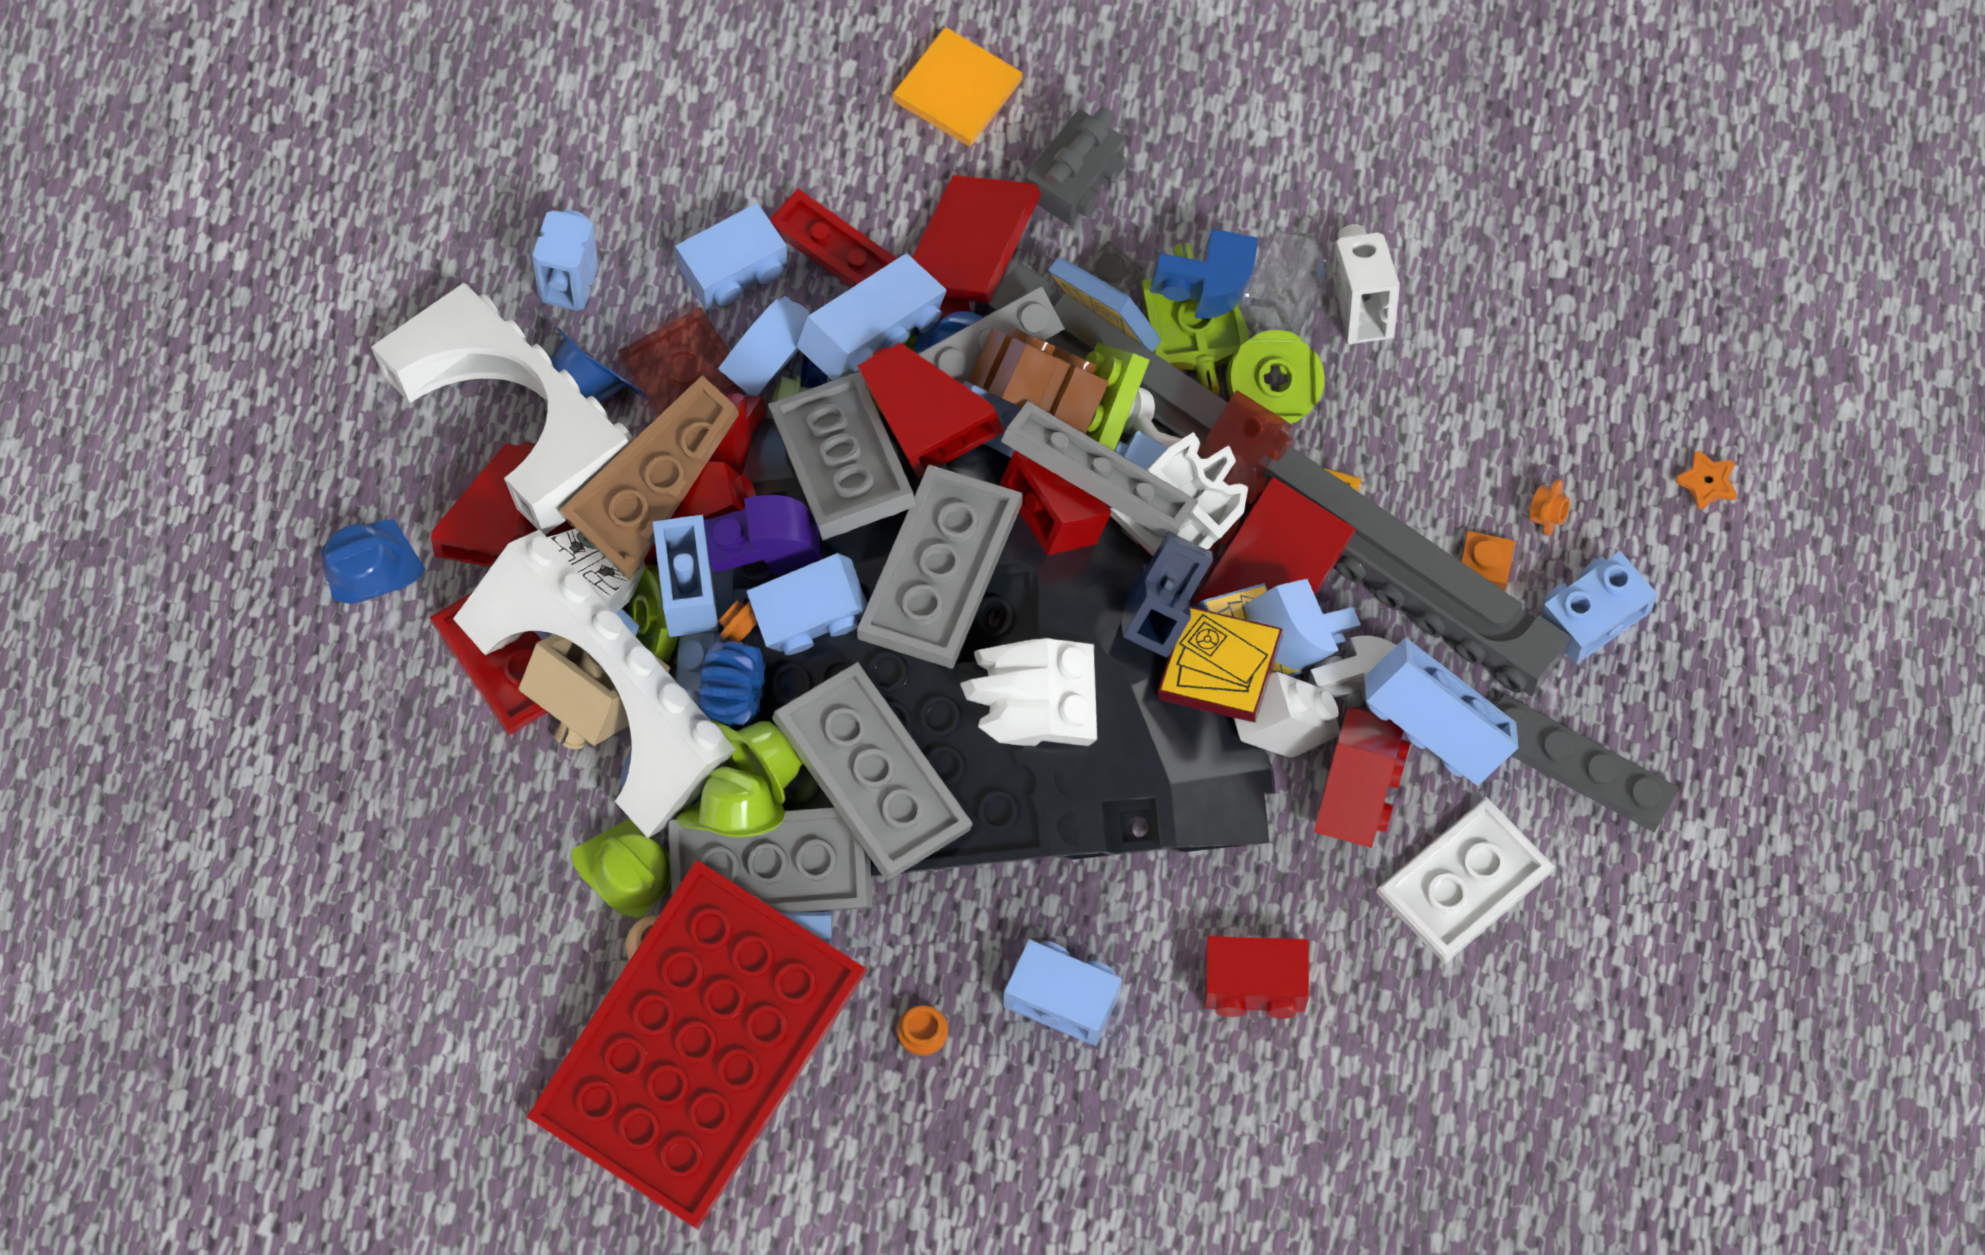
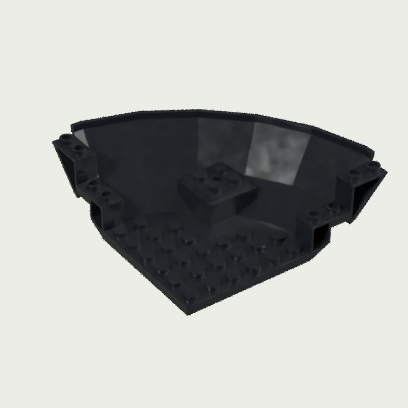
[733,414,1276,877]

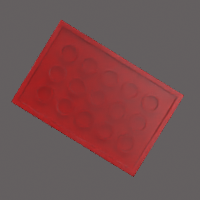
[526,859,868,1230]

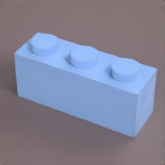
[797,253,947,380]
[1365,637,1519,786]

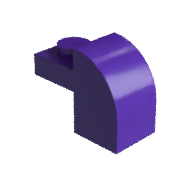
[704,495,823,575]

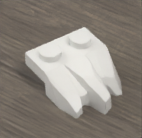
[1110,432,1248,556]
[960,638,1097,746]

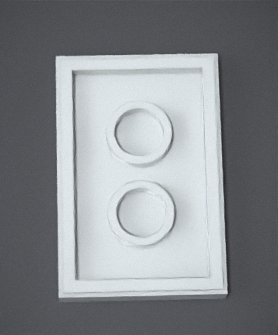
[1376,797,1555,964]

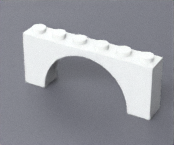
[371,283,634,535]
[453,529,736,838]

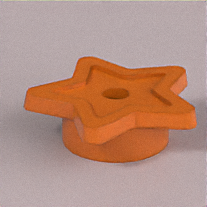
[1675,451,1737,510]

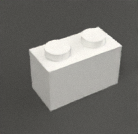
[1234,672,1340,758]

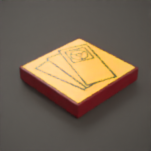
[1158,606,1283,723]

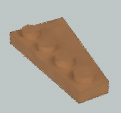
[559,375,739,581]

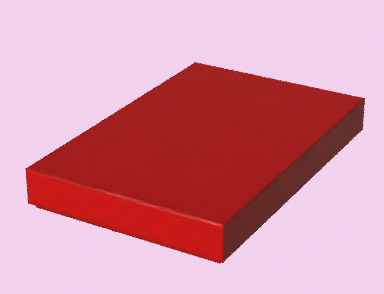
[912,175,1041,303]
[1195,477,1357,603]
[430,592,548,736]

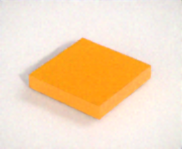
[893,27,1023,147]

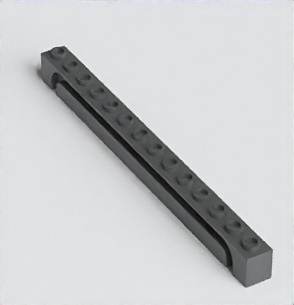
[984,262,1571,697]

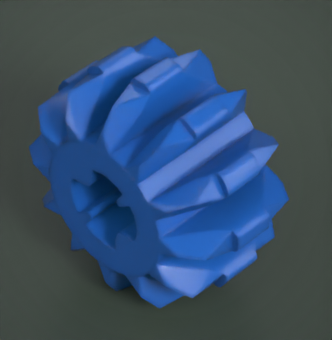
[698,641,766,727]

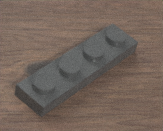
[1496,694,1679,833]

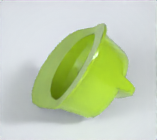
[710,720,803,804]
[676,767,785,837]
[571,818,671,918]

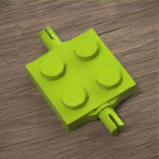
[1141,243,1249,394]

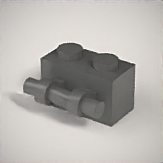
[1025,107,1127,225]

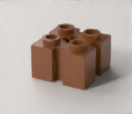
[968,327,1109,434]

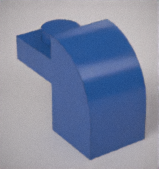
[1150,229,1259,319]

